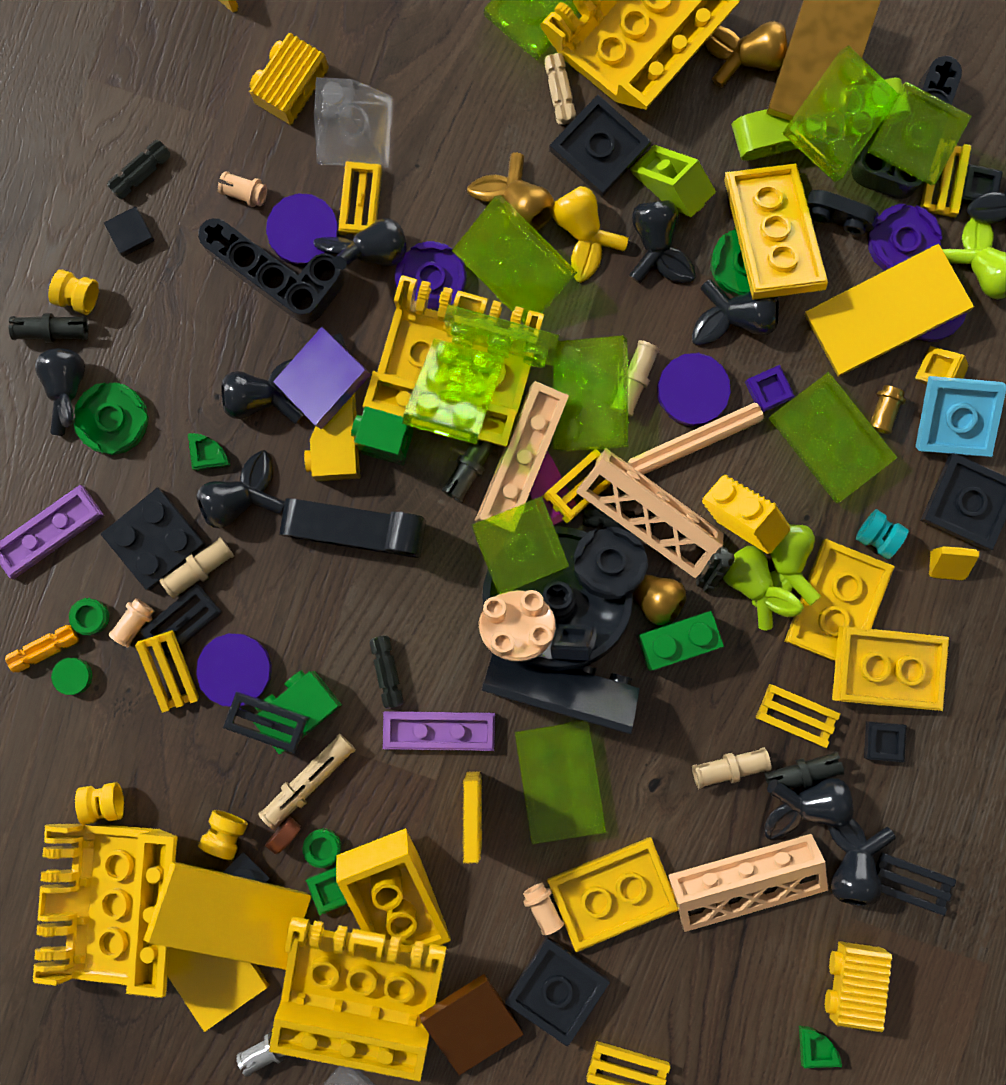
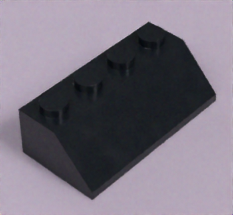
[481,653,640,734]

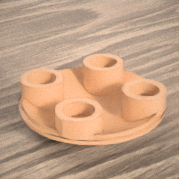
[479,590,556,661]

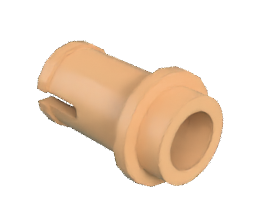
[218,171,267,207]
[108,598,154,648]
[523,883,564,935]

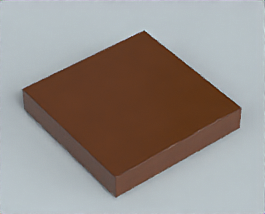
[419,973,524,1076]

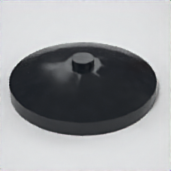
[483,526,633,671]

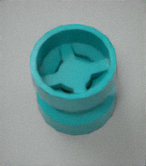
[856,509,909,560]

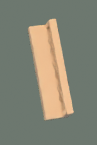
[475,381,569,533]
[576,448,724,579]
[668,834,828,932]

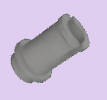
[236,1033,285,1077]

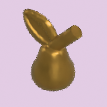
[704,21,788,88]
[467,153,554,232]
[632,574,687,625]

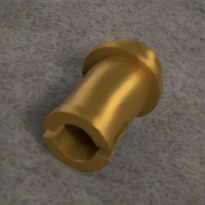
[868,385,906,434]

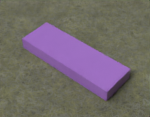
[0,485,104,579]
[383,711,495,751]

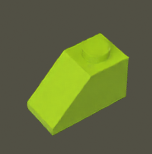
[630,145,716,217]

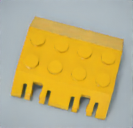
[541,0,740,110]
[363,275,545,447]
[33,824,177,998]
[269,916,446,1082]

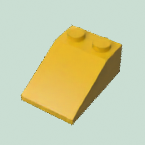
[336,828,451,948]

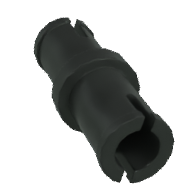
[8,313,88,343]
[442,438,496,503]
[764,751,844,796]

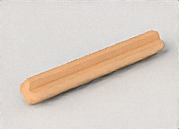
[627,403,764,475]

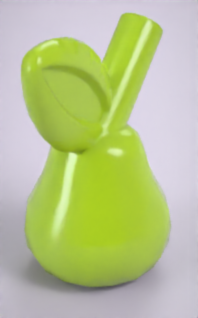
[942,218,1006,299]
[752,524,821,607]
[723,546,804,630]

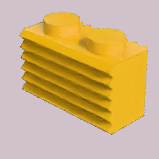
[249,33,329,125]
[702,475,790,554]
[825,941,892,1032]

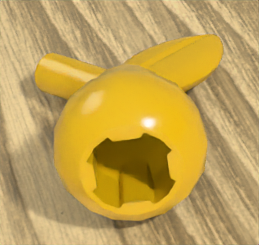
[552,186,628,283]

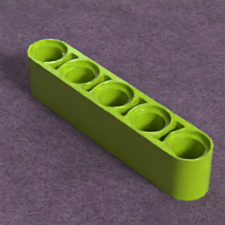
[732,78,911,161]

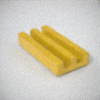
[920,139,971,218]
[338,161,382,236]
[542,448,611,523]
[135,630,199,713]
[756,684,840,748]
[586,1041,670,1085]

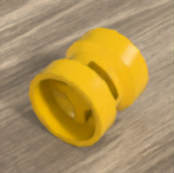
[48,269,99,315]
[75,782,124,825]
[198,810,248,860]

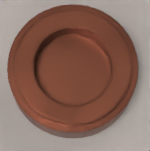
[265,817,301,854]

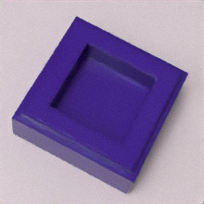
[745,365,795,413]

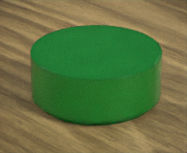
[69,598,109,635]
[51,658,92,695]
[303,828,342,868]

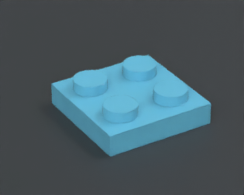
[915,376,1006,457]

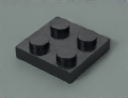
[549,95,651,198]
[920,453,1006,551]
[101,487,207,591]
[505,936,610,1047]

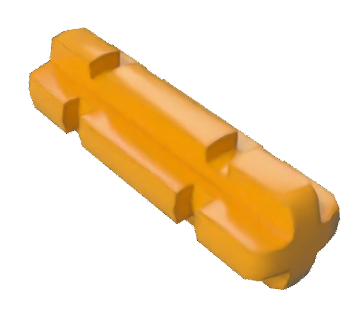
[5,625,79,672]

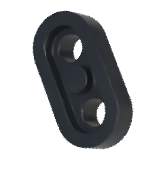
[807,190,879,236]

